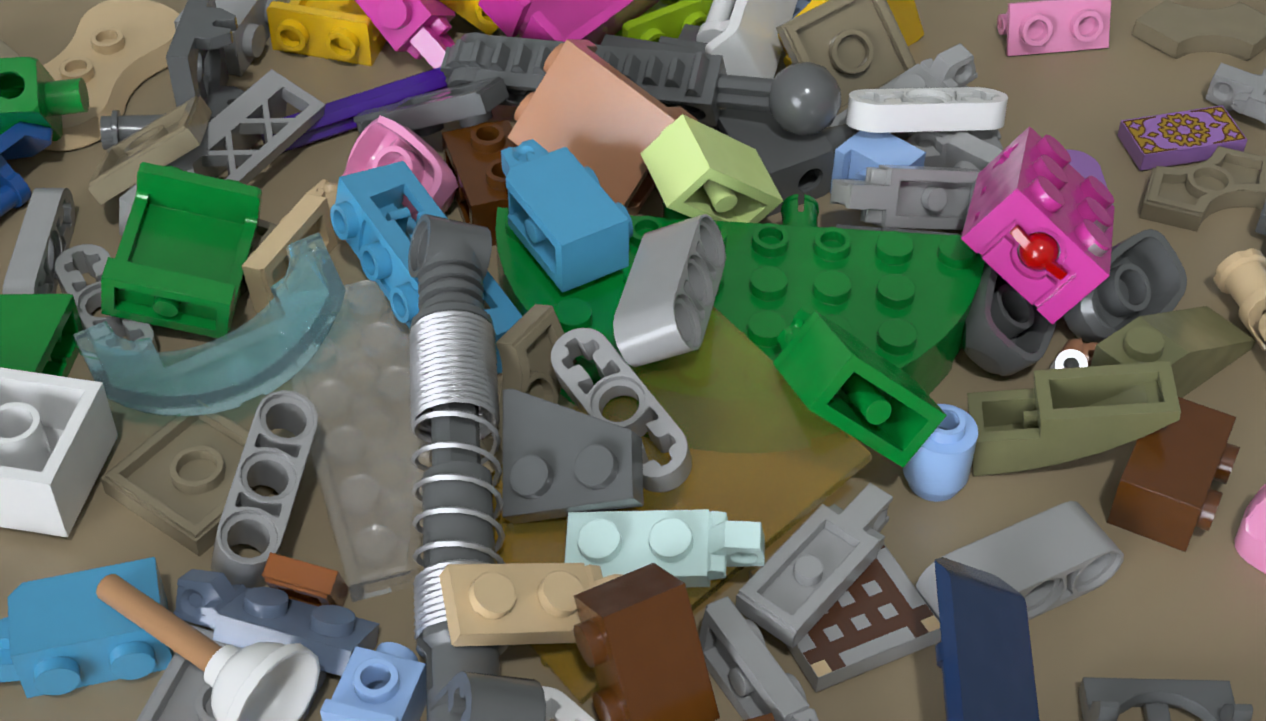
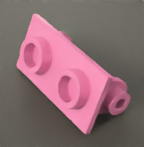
[997,0,1111,56]

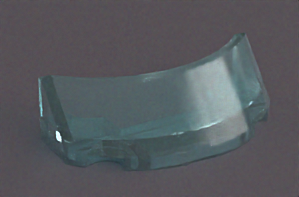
[73,232,346,417]

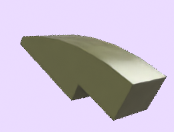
[967,361,1181,477]

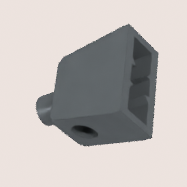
[713,109,853,218]

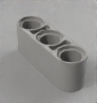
[613,214,726,367]
[211,390,318,588]
[916,501,1124,622]

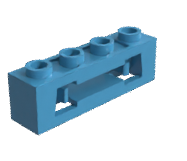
[330,161,523,374]

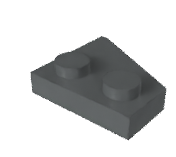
[503,388,644,524]

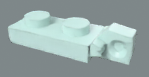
[565,509,765,587]

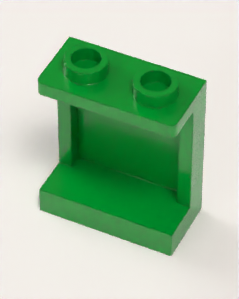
[101,162,262,340]

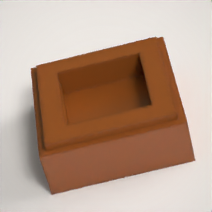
[262,552,349,607]

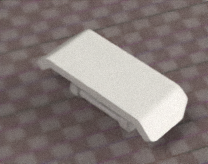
[696,0,798,79]

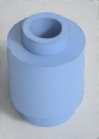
[903,404,978,502]

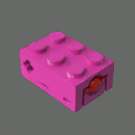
[961,126,1115,325]

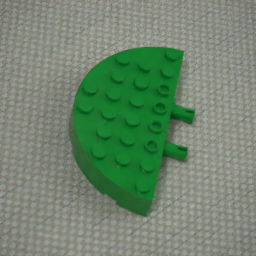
[495,194,985,456]

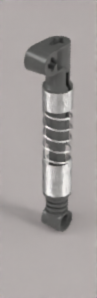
[408,214,546,721]

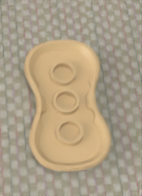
[43,0,179,151]

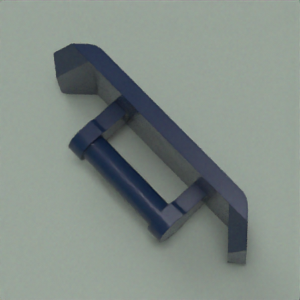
[934,557,1040,721]

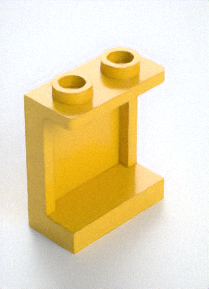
[266,0,387,66]

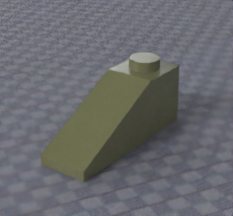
[1090,306,1255,398]

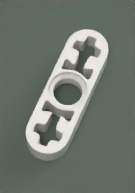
[846,87,1008,133]

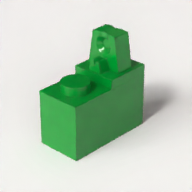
[773,308,947,468]

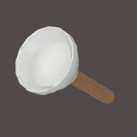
[96,574,320,721]

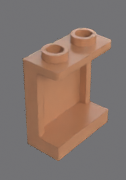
[507,39,698,216]

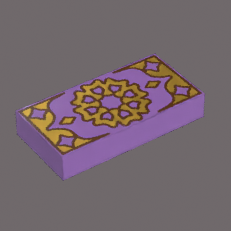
[1117,105,1247,170]

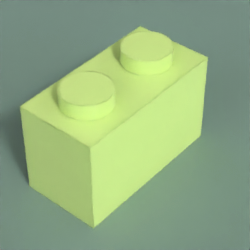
[640,114,783,223]

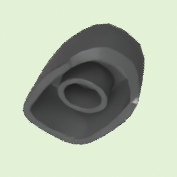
[1063,229,1187,343]
[962,263,1057,376]

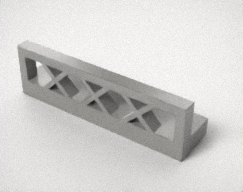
[119,69,326,236]

